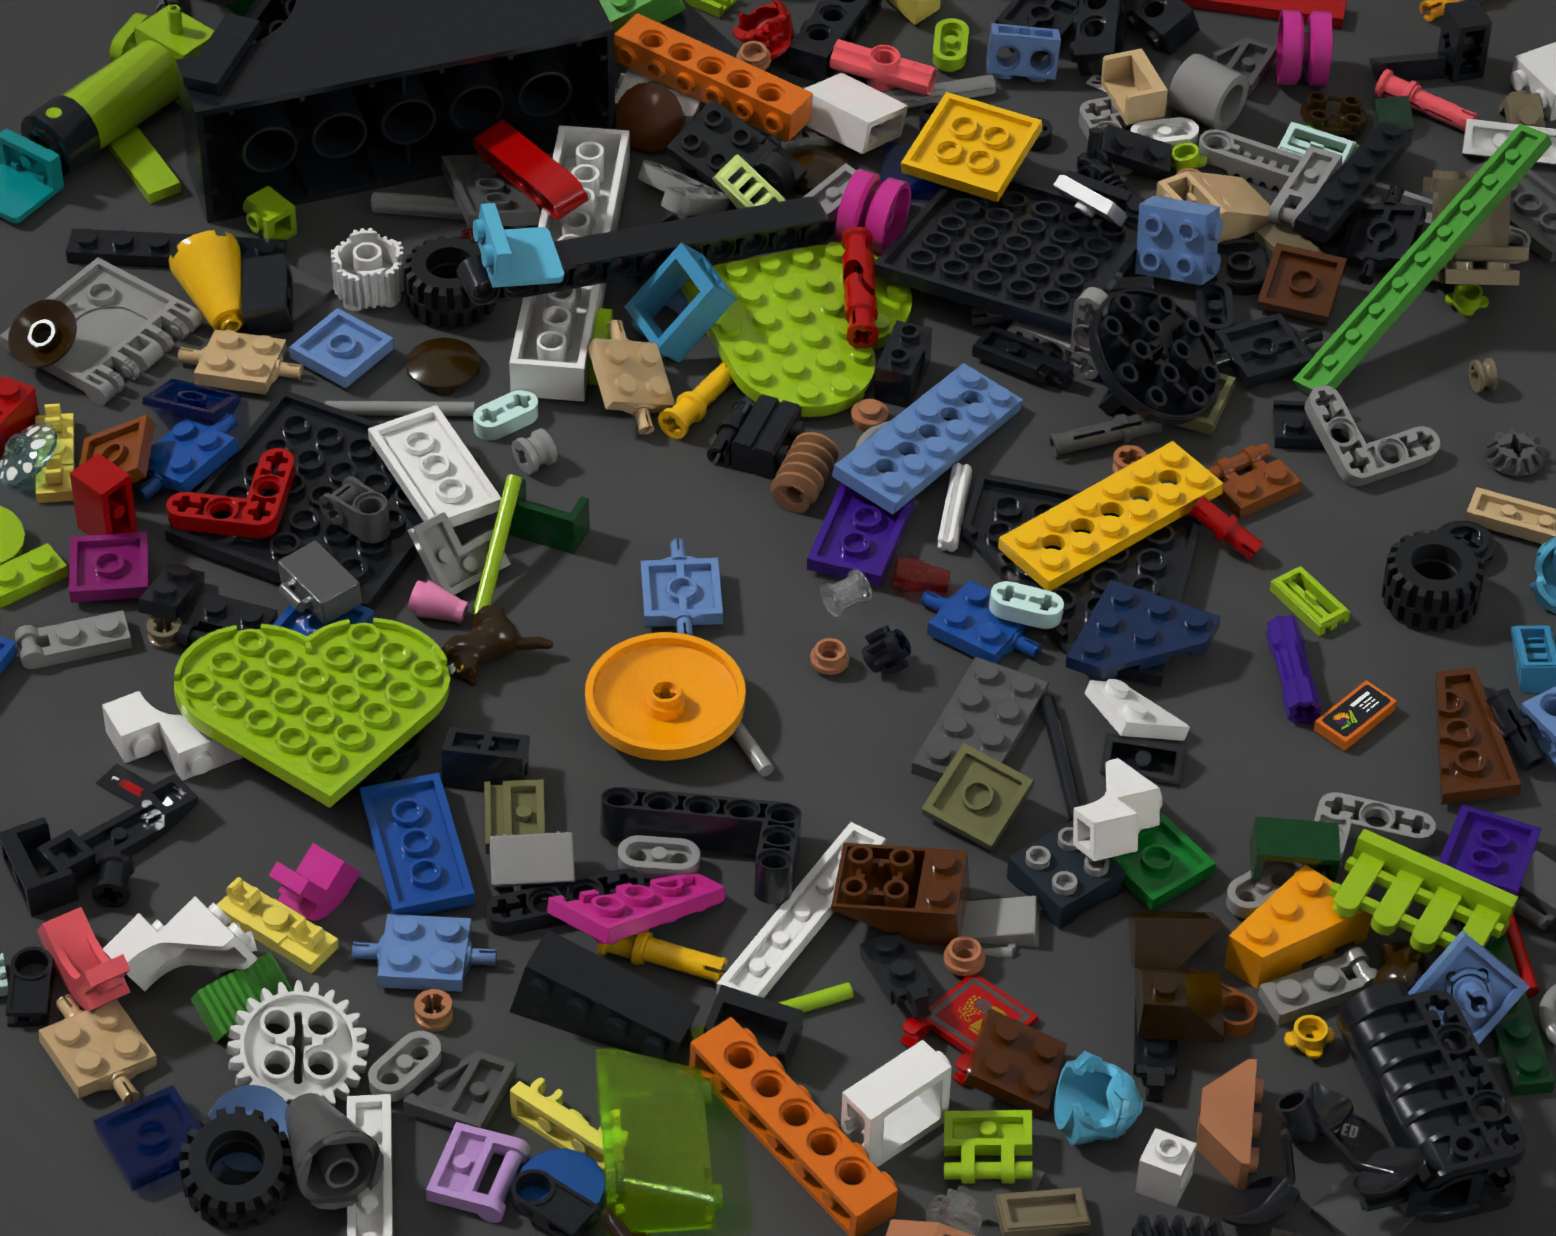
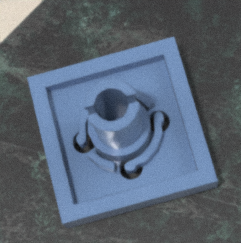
[1408,930,1530,1045]

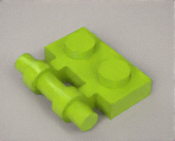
[944,1110,1033,1184]

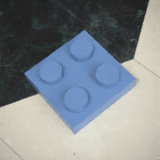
[289,308,394,388]

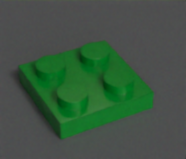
[1112,813,1216,911]

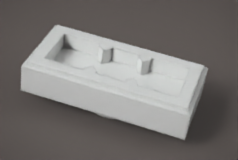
[1054,175,1127,227]

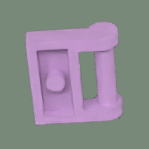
[426,1122,531,1223]

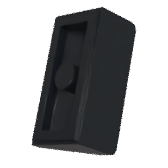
[1369,52,1446,82]
[1100,733,1186,786]

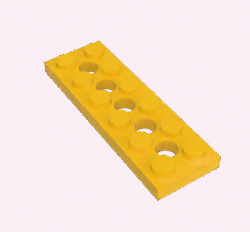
[998,441,1224,591]

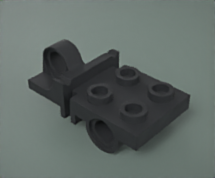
[667,99,807,204]

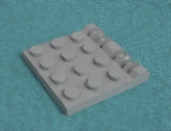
[0,257,204,405]

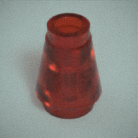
[892,555,951,594]

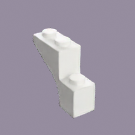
[102,691,244,781]
[1073,758,1163,861]
[102,896,258,991]

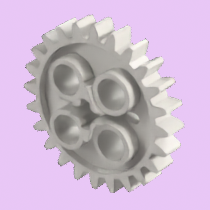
[226,980,369,1107]

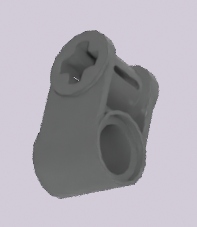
[319,476,391,543]

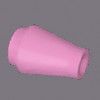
[408,580,469,624]

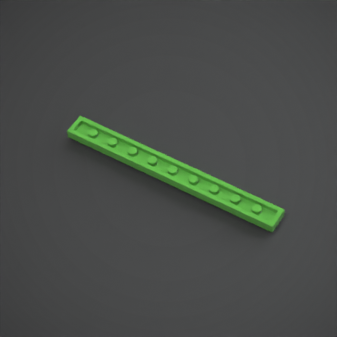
[1293,123,1552,400]

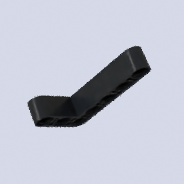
[600,787,802,904]

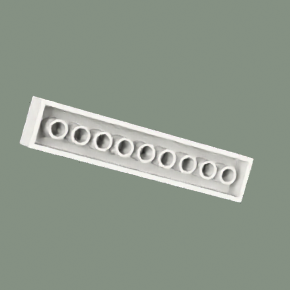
[509,125,630,402]

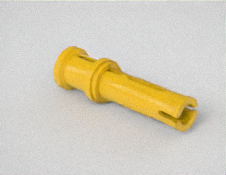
[658,362,734,439]
[597,930,727,984]

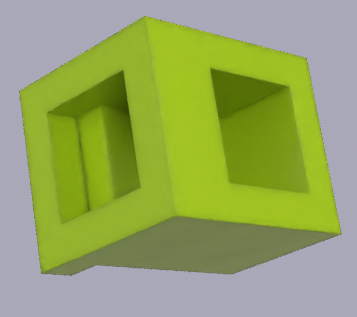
[243,186,298,240]

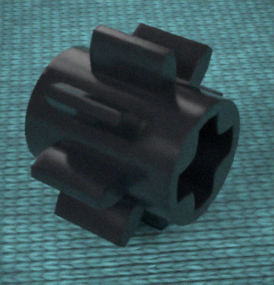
[862,625,911,677]

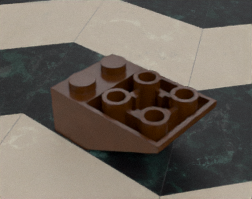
[831,842,970,946]

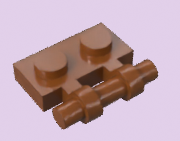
[1207,443,1302,519]

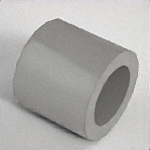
[1168,54,1249,131]

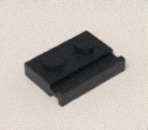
[1272,400,1349,450]

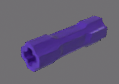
[1266,615,1322,724]

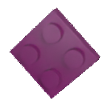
[69,532,149,603]

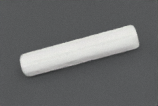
[937,463,972,552]

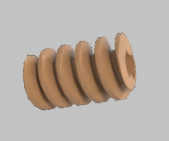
[770,432,839,513]

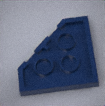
[1066,580,1221,680]

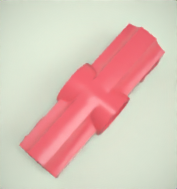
[830,39,938,97]

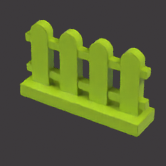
[1328,829,1518,953]

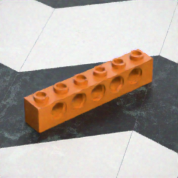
[614,13,813,142]
[689,1017,898,1236]

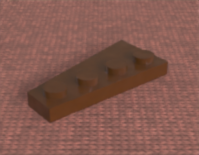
[1435,667,1521,805]

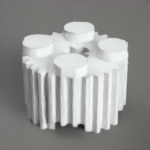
[331,228,405,311]

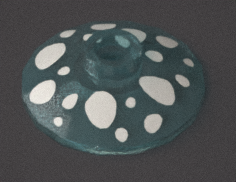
[0,422,58,487]

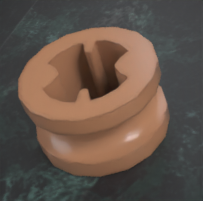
[1112,445,1147,474]
[414,989,453,1032]

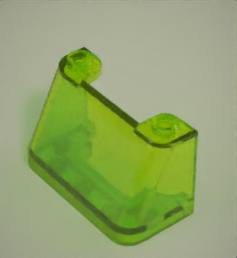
[595,1048,723,1236]

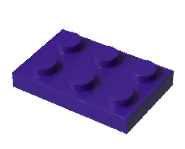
[807,482,914,587]
[1439,804,1542,896]

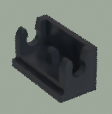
[442,726,530,791]

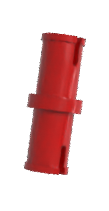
[1188,495,1264,562]

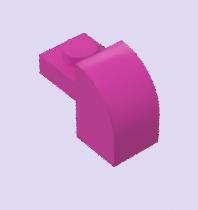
[268,843,361,921]

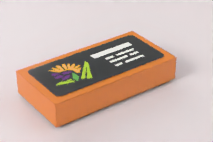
[1314,680,1397,751]

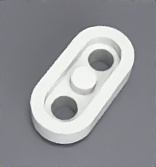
[1130,117,1199,149]

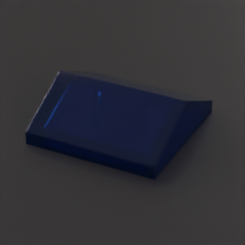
[142,378,241,425]

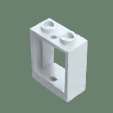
[841,1040,952,1167]

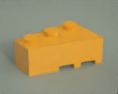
[1224,864,1371,990]

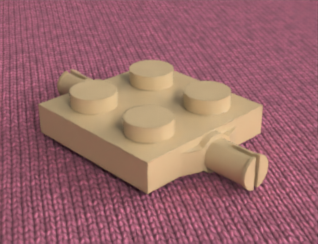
[587,320,675,435]
[178,329,304,395]
[39,994,157,1106]

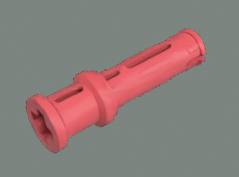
[1374,69,1478,132]

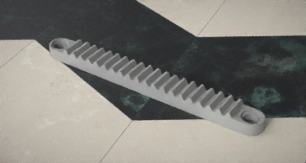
[1198,129,1531,264]

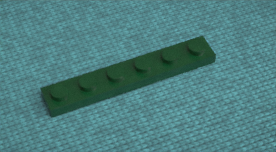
[1453,918,1555,1096]

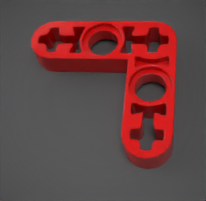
[166,448,295,538]

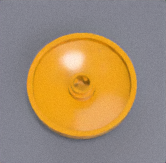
[585,632,746,761]

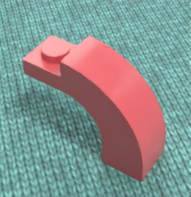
[37,907,131,1011]

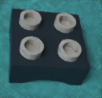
[1007,820,1126,930]

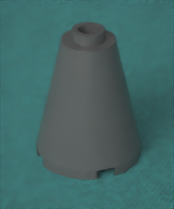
[285,1093,384,1210]

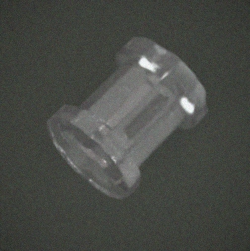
[820,569,872,617]

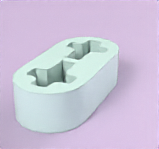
[473,390,538,441]
[989,581,1064,629]

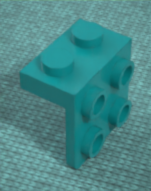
[0,128,64,223]

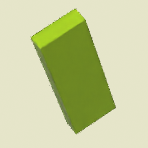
[107,126,182,204]

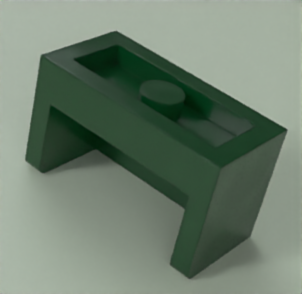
[508,479,590,554]
[1249,817,1341,882]

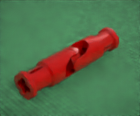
[841,226,879,349]

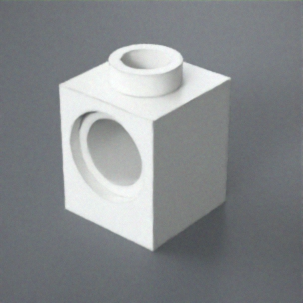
[1135,1128,1197,1207]

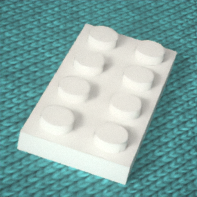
[368,405,501,527]

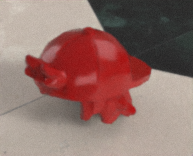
[732,0,795,60]

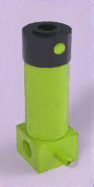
[21,5,215,177]

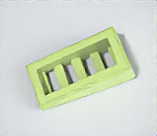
[712,154,786,209]

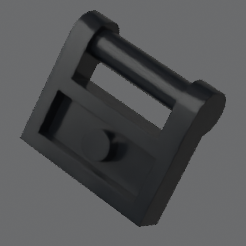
[176,591,278,648]

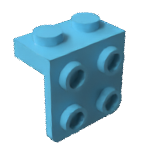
[473,203,564,288]

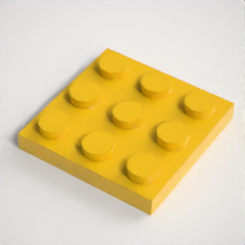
[901,92,1042,202]

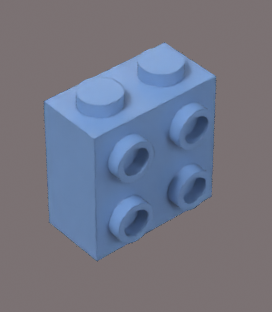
[1135,196,1223,285]

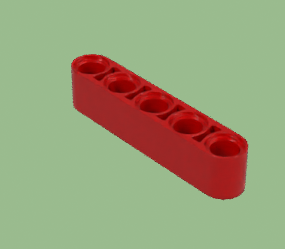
[472,119,588,221]

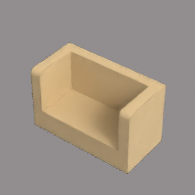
[1101,48,1168,125]

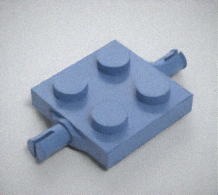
[641,538,723,636]
[352,914,497,992]

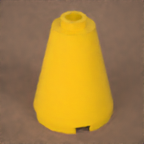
[168,230,245,332]

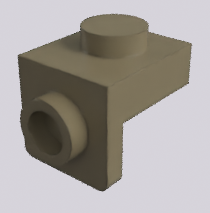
[1499,90,1546,128]

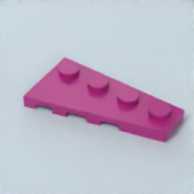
[547,872,726,944]

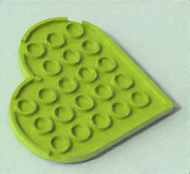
[680,242,912,417]
[174,618,450,808]

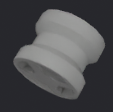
[512,428,558,475]

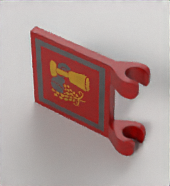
[900,974,1039,1086]

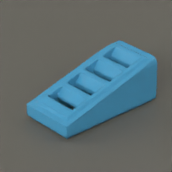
[1511,625,1556,693]

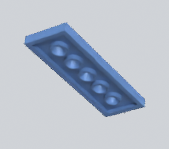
[832,363,1023,515]

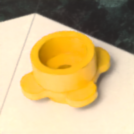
[1284,1015,1335,1059]

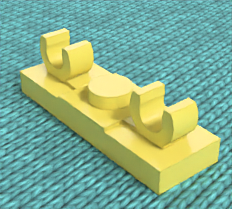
[35,403,75,503]
[216,877,339,974]
[510,1077,631,1182]

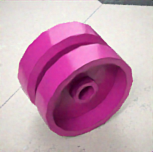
[1276,9,1333,87]
[835,169,912,256]

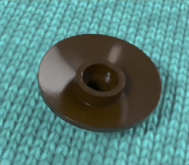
[8,299,77,369]

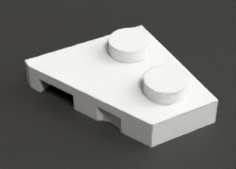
[1084,679,1190,741]

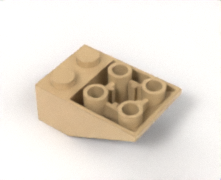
[1156,171,1273,244]

